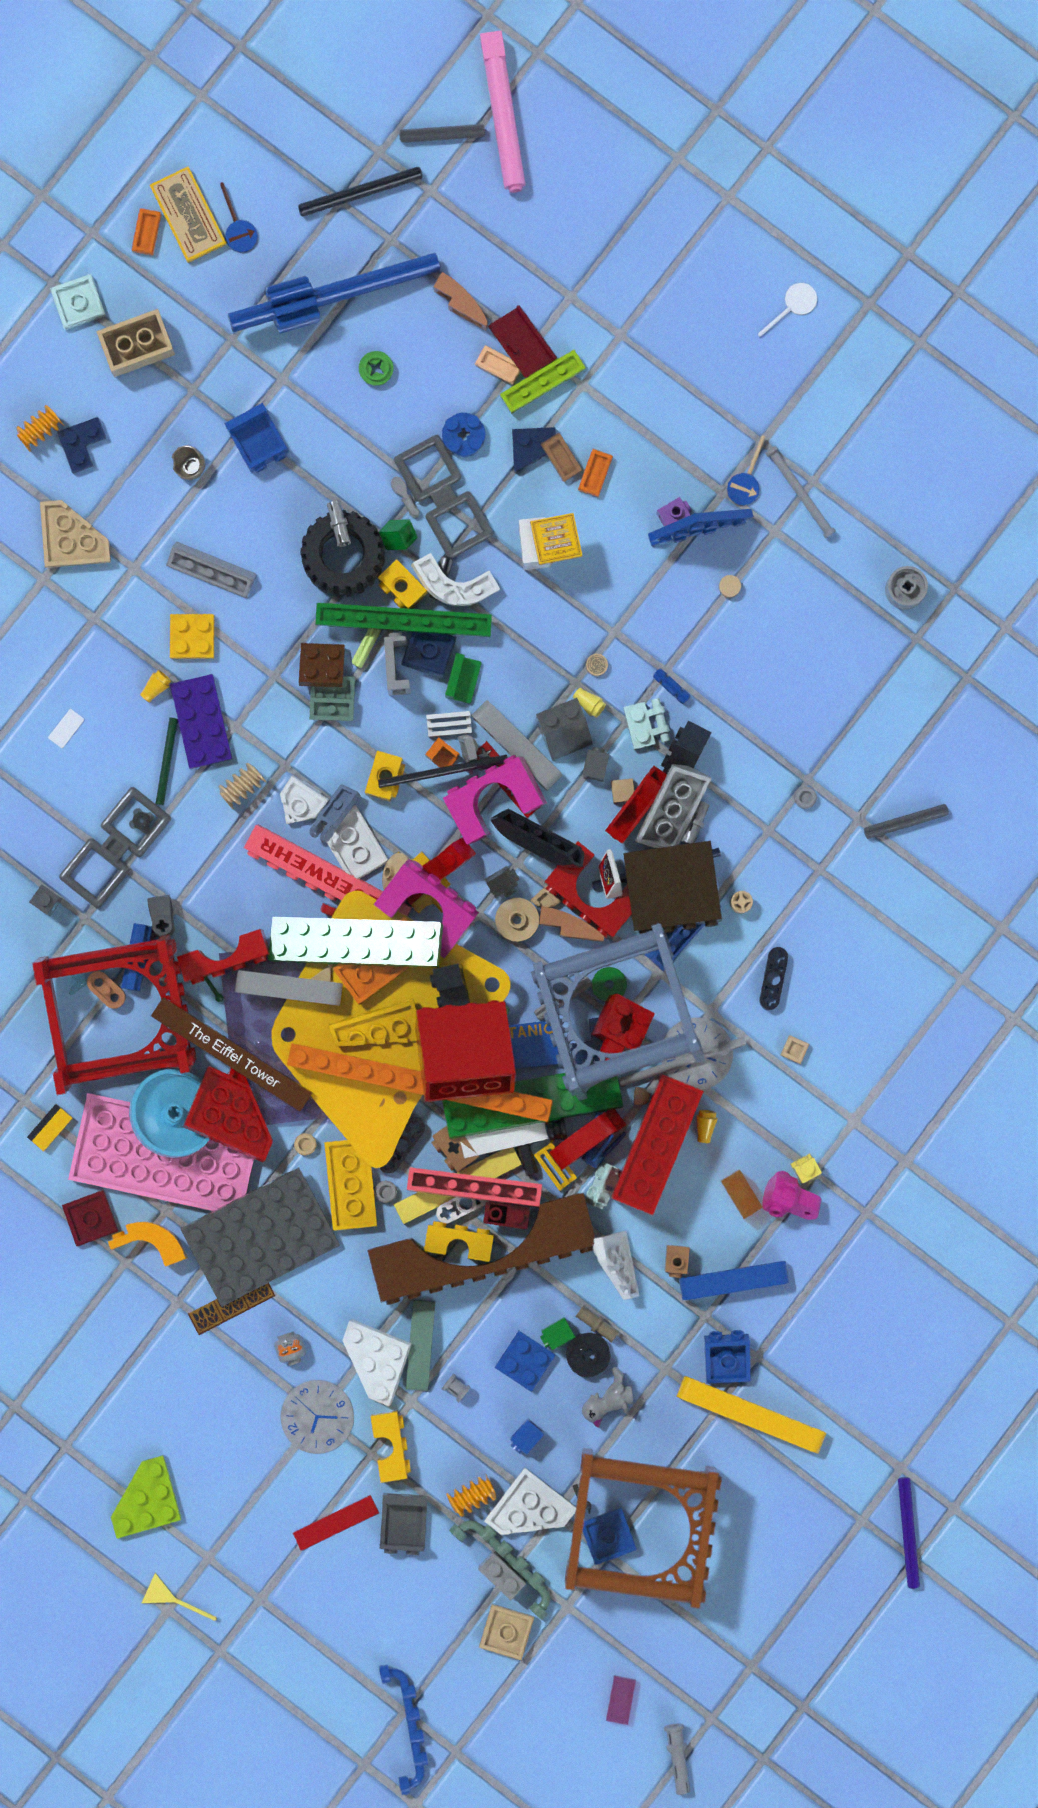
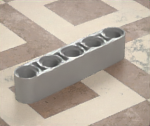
[471,700,562,791]
[235,970,343,1006]

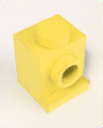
[790,1153,822,1184]

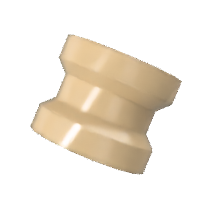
[730,891,753,914]

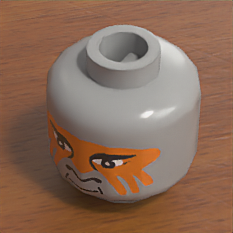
[274,1331,306,1366]

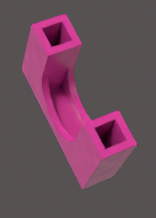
[443,755,547,845]
[374,859,479,958]

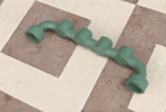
[449,1520,550,1620]

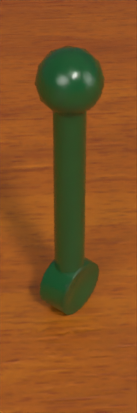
[204,976,224,1002]

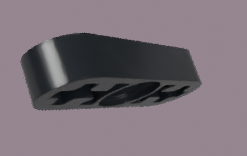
[759,947,788,1010]
[380,1118,425,1174]

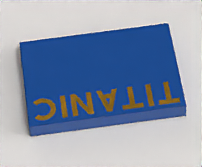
[509,1021,559,1069]

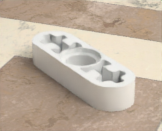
[436,1197,491,1223]

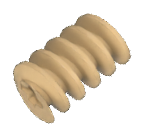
[218,763,267,810]

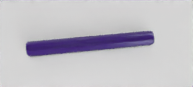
[898,1477,920,1589]

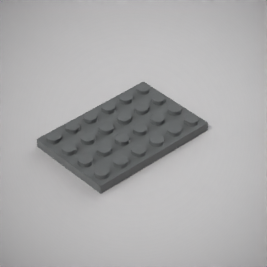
[180,1167,340,1307]

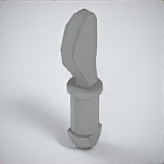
[391,476,419,518]

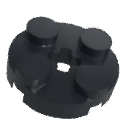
[566,1332,610,1377]

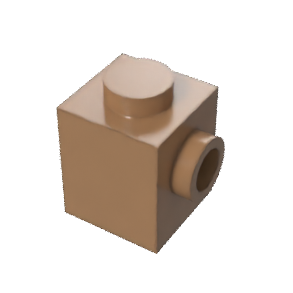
[664,1245,690,1278]

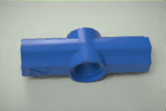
[121,923,153,992]

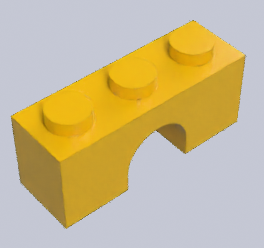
[424,1221,494,1262]
[371,1410,411,1483]

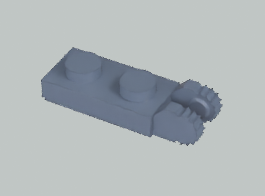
[309,784,361,843]

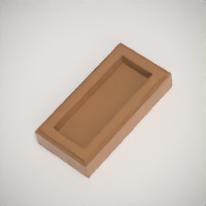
[540,433,582,482]

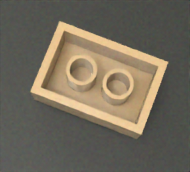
[96,309,175,377]

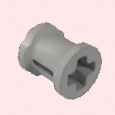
[442,1373,471,1403]

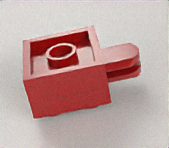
[591,994,655,1061]

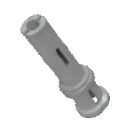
[664,1724,691,1795]

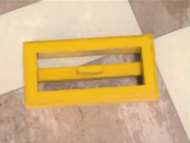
[534,1142,577,1191]

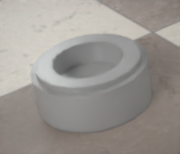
[794,786,817,809]
[375,1181,397,1203]

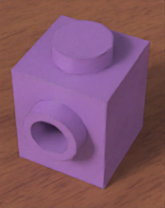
[656,497,692,526]

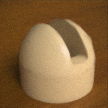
[634,1087,650,1105]

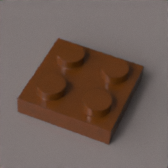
[299,643,345,687]

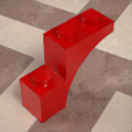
[605,765,667,844]
[406,837,476,905]

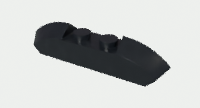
[491,809,585,868]

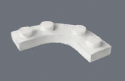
[411,553,500,606]

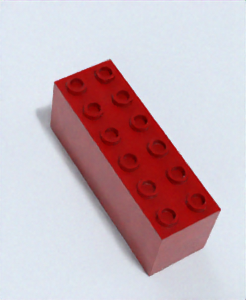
[610,1074,704,1215]

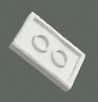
[321,805,388,879]

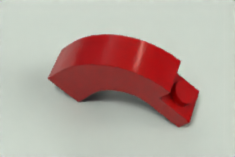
[549,1109,626,1170]

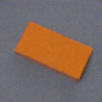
[131,208,162,256]
[578,448,613,497]

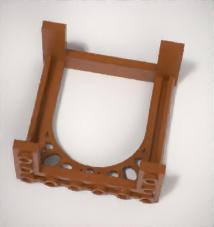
[564,1448,722,1609]

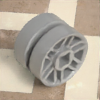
[885,566,928,610]

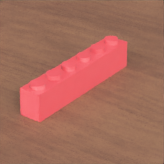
[407,1167,542,1208]

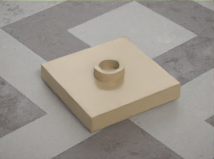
[479,1604,534,1661]

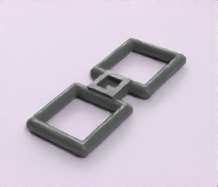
[394,435,493,559]
[59,787,171,908]

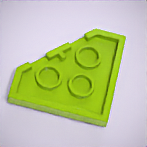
[111,1455,182,1539]

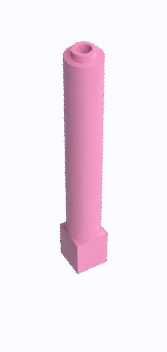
[480,30,526,193]

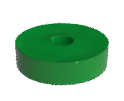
[592,967,627,1002]

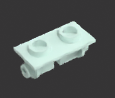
[586,1162,620,1210]

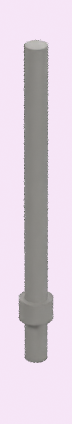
[619,1037,746,1087]

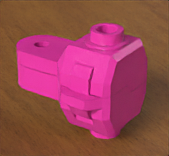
[762,1171,821,1220]

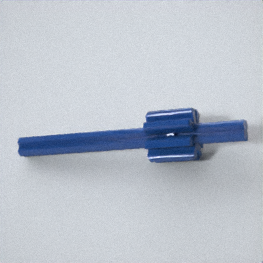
[228,253,441,333]

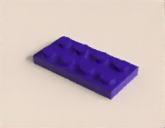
[170,674,233,769]

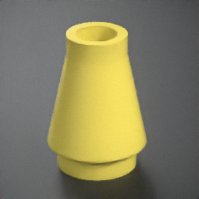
[573,687,606,718]

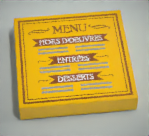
[530,513,583,565]

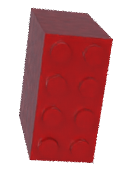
[415,1000,516,1102]

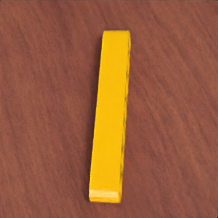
[676,1376,827,1454]

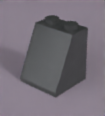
[536,698,593,761]

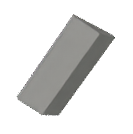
[635,764,712,848]

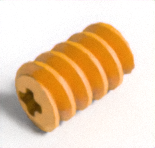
[16,405,63,452]
[446,1473,496,1517]

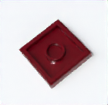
[62,1190,119,1247]

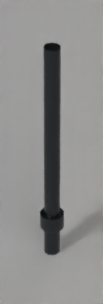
[378,754,508,788]

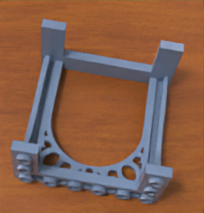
[531,923,706,1101]

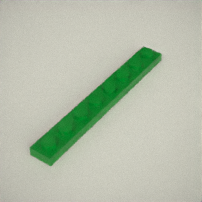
[315,603,492,637]

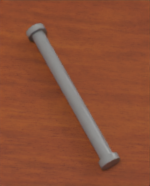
[765,446,836,539]

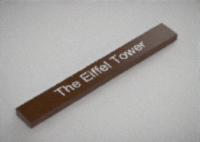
[151,997,313,1112]

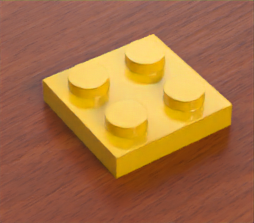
[170,614,214,659]

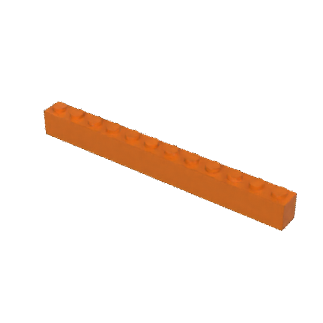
[287,1043,553,1122]

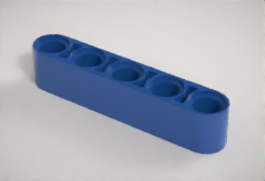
[679,1261,789,1300]

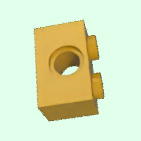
[378,559,428,609]
[365,751,406,802]

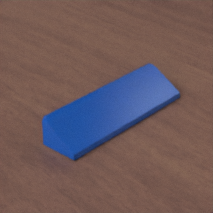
[644,906,721,971]

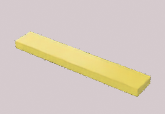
[394,1147,522,1224]

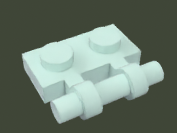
[623,698,670,750]

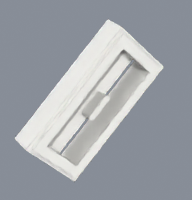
[426,711,472,737]

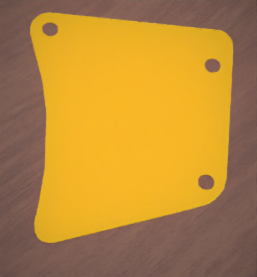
[272,891,511,1168]

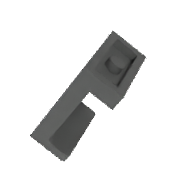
[379,1493,428,1555]

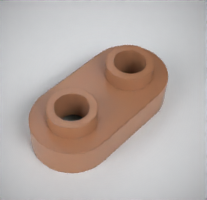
[87,971,126,1009]

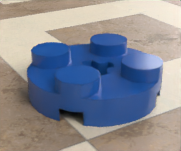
[442,413,485,457]

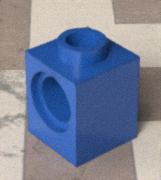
[510,1418,544,1455]

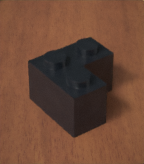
[661,721,712,774]
[430,963,470,1008]

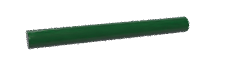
[155,718,178,805]

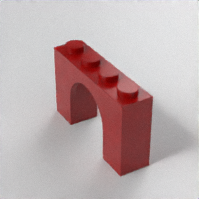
[544,841,632,938]

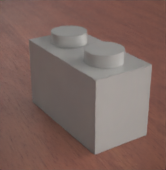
[478,1550,526,1600]

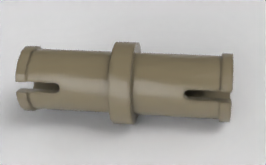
[575,1305,619,1343]

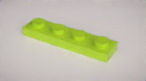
[500,350,586,414]

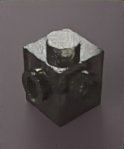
[484,866,520,900]

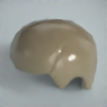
[172,445,205,481]

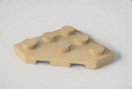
[40,500,111,568]

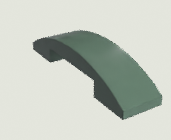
[406,1300,436,1391]

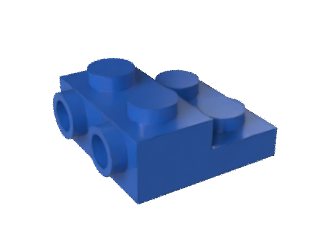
[704,1330,751,1384]

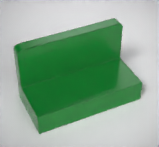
[445,653,482,704]

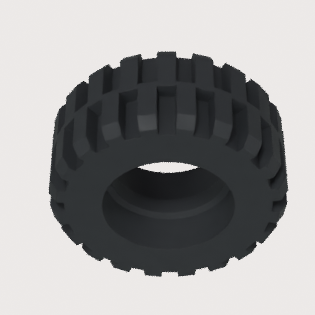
[301,510,385,597]

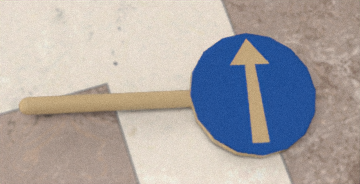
[727,435,765,506]

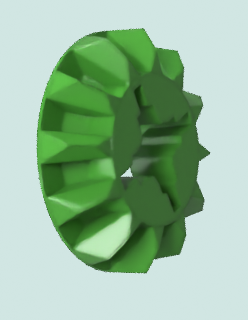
[359,351,394,386]

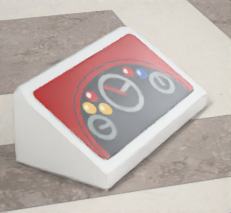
[598,849,622,899]

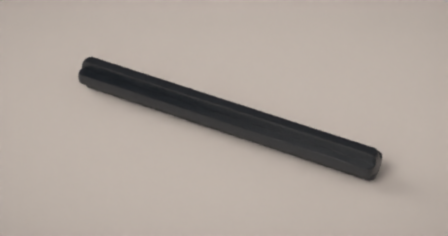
[298,166,423,216]

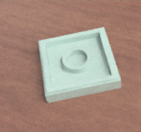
[50,274,106,330]

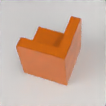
[425,737,460,768]

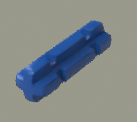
[653,668,690,704]

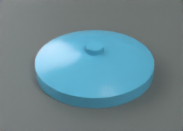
[129,1069,210,1158]

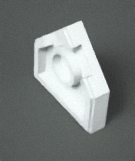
[280,775,329,824]

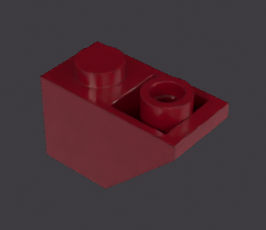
[483,1201,530,1229]

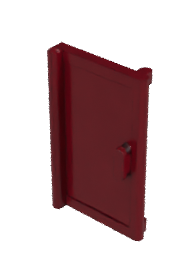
[488,305,557,379]

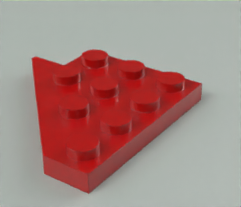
[183,1066,273,1163]

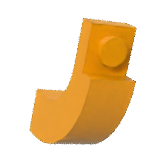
[108,1222,188,1267]

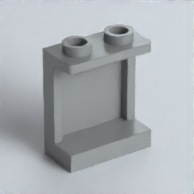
[384,633,411,695]

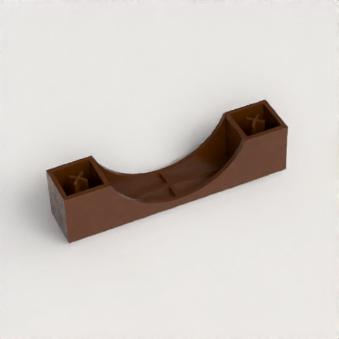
[367,1192,595,1305]

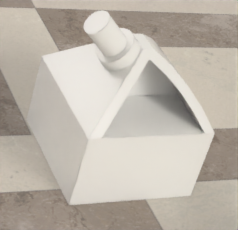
[519,517,553,570]

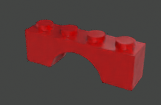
[177,929,270,985]

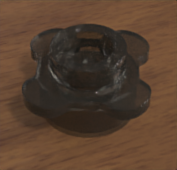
[129,808,154,833]

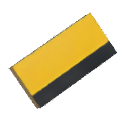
[27,1104,73,1152]

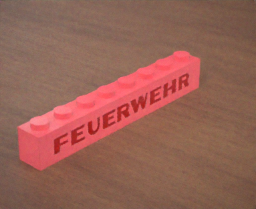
[244,824,413,917]

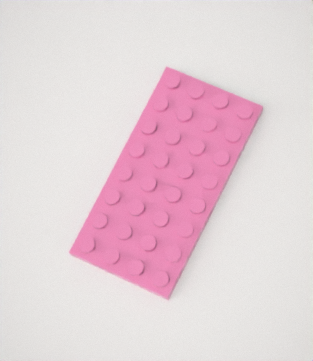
[68,1093,254,1211]

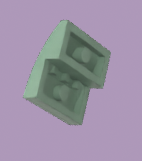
[309,676,355,721]

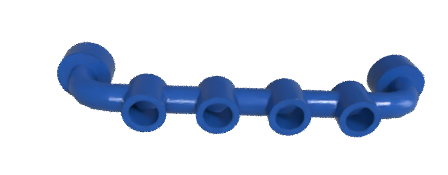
[379,1664,428,1795]

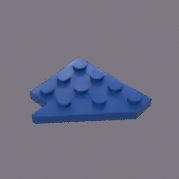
[648,509,754,546]

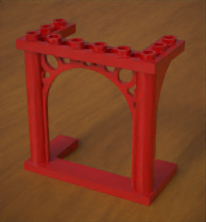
[32,934,197,1095]

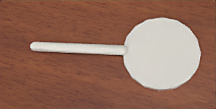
[758,283,817,337]

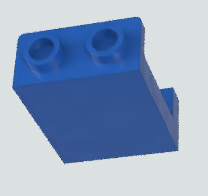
[224,403,289,473]

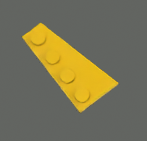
[329,998,417,1047]

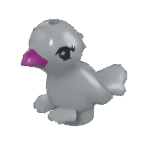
[582,1367,633,1428]

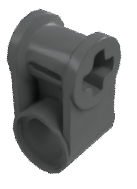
[147,894,175,937]

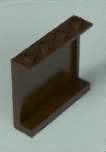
[623,841,722,934]

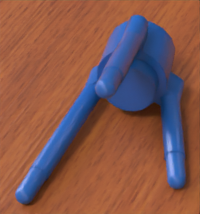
[582,1112,626,1168]

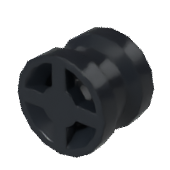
[547,1119,567,1142]

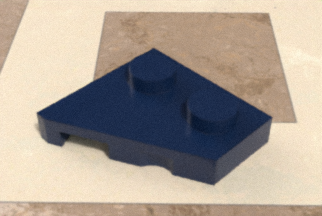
[512,427,556,472]

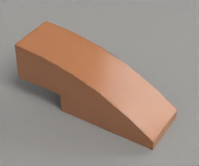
[433,272,488,331]
[539,906,604,942]

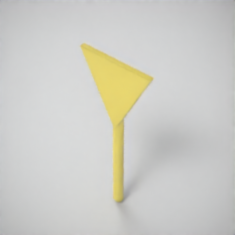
[142,1573,217,1621]

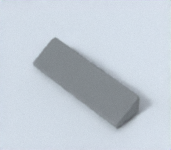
[166,542,257,598]

